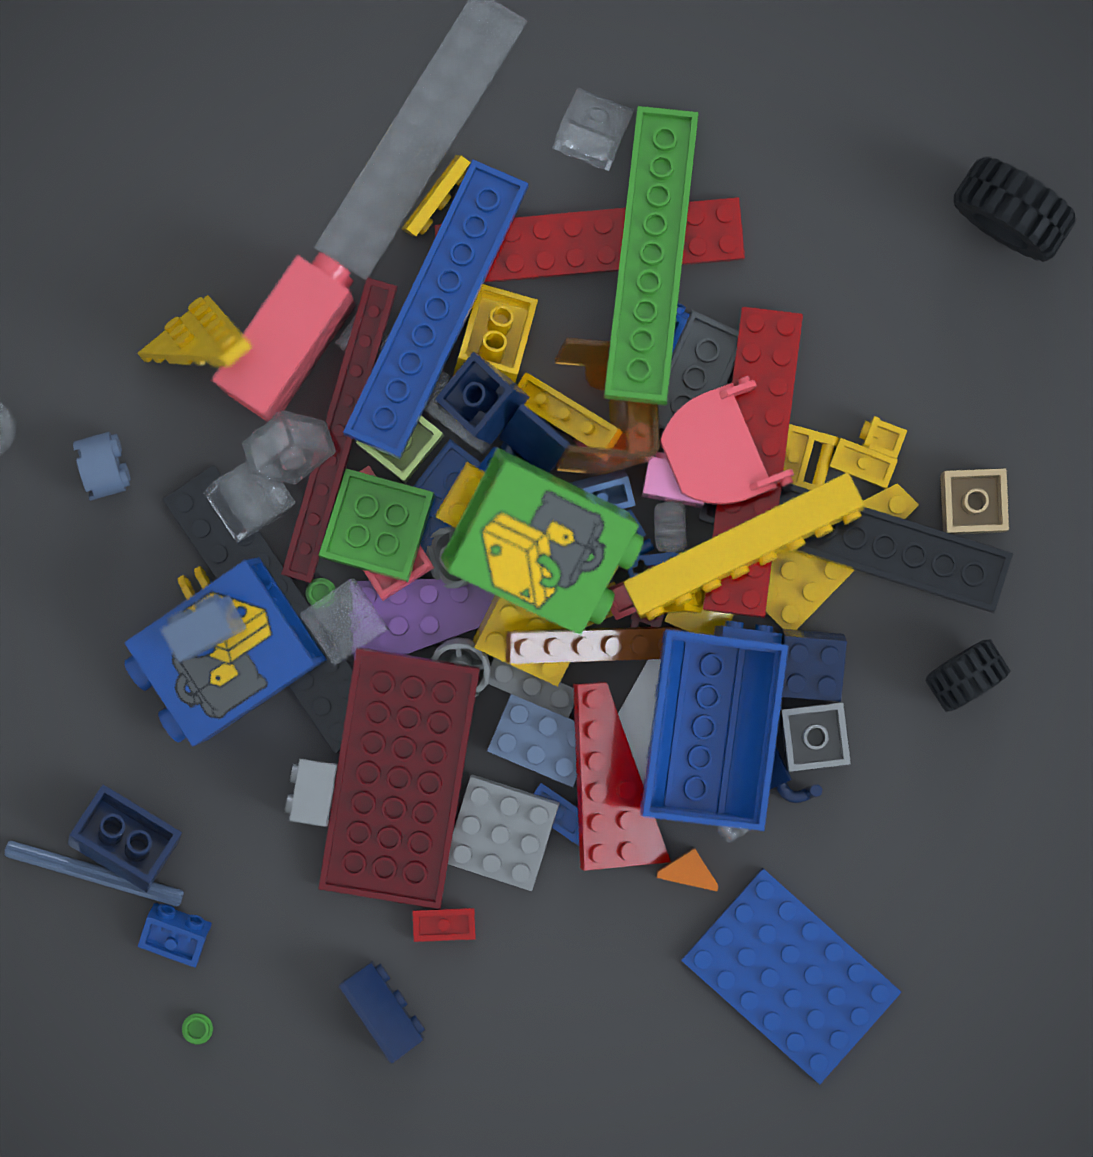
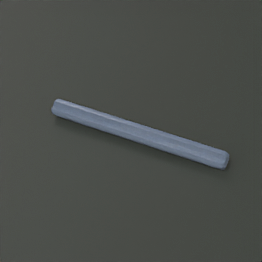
[5,841,184,906]

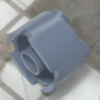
[73,432,131,501]

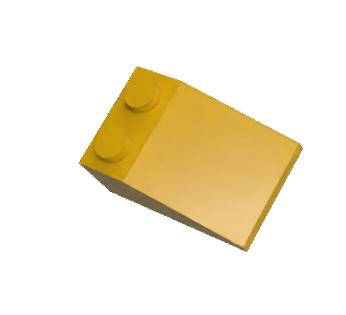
[453,284,538,383]

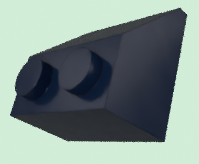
[435,352,530,444]

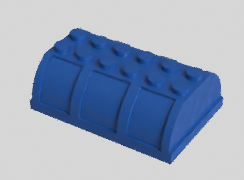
[640,629,788,831]

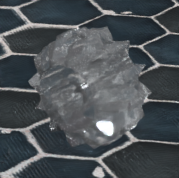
[654,501,688,553]

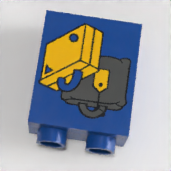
[124,557,327,747]

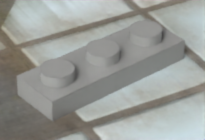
[488,657,574,718]

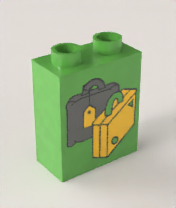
[441,448,643,635]

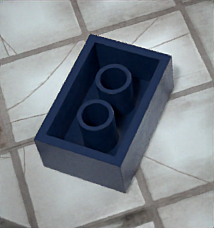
[68,784,182,892]

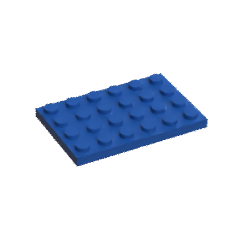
[681,868,902,1084]

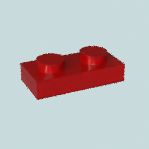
[413,908,476,942]

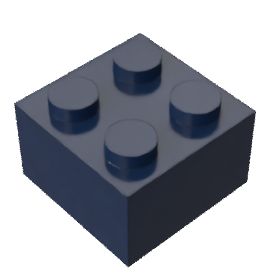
[782,629,847,702]

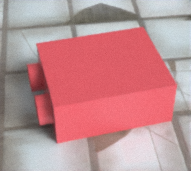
[212,252,356,426]

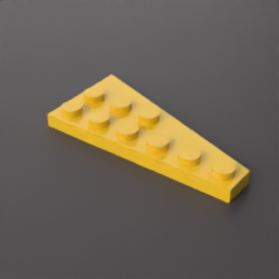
[766,483,919,630]

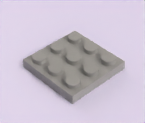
[448,774,560,891]

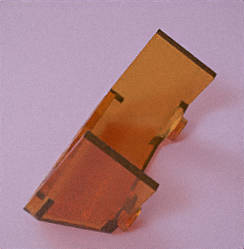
[555,337,659,474]

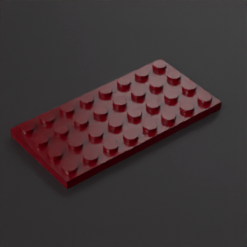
[319,647,480,909]

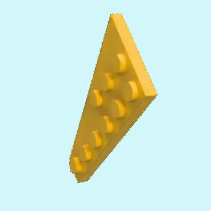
[137,295,253,367]

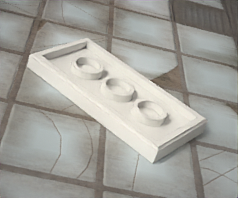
[618,659,661,785]

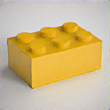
[473,595,570,687]

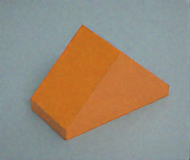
[656,847,718,891]

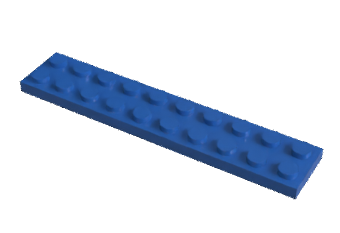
[343,159,529,459]

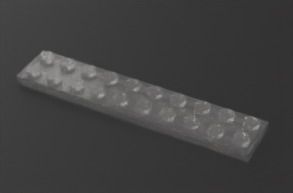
[314,0,528,280]

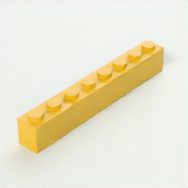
[623,472,865,620]

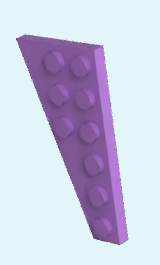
[352,578,495,660]

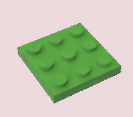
[319,468,435,582]

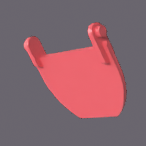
[660,376,794,504]

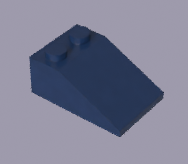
[499,403,570,473]

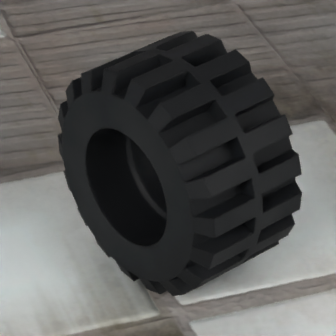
[925,639,1011,712]

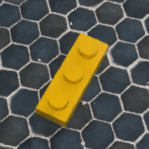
[401,155,471,236]

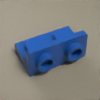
[138,903,212,968]

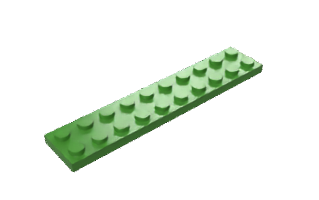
[604,106,699,405]

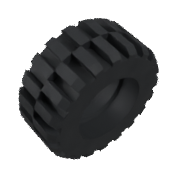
[953,156,1076,262]

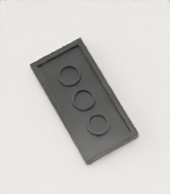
[642,310,739,431]

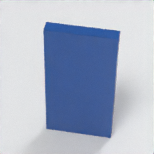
[413,439,481,553]

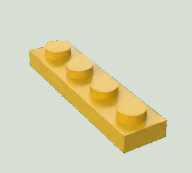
[518,372,623,458]

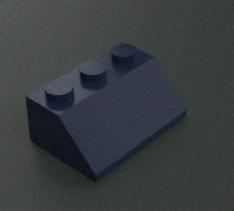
[339,961,425,1064]

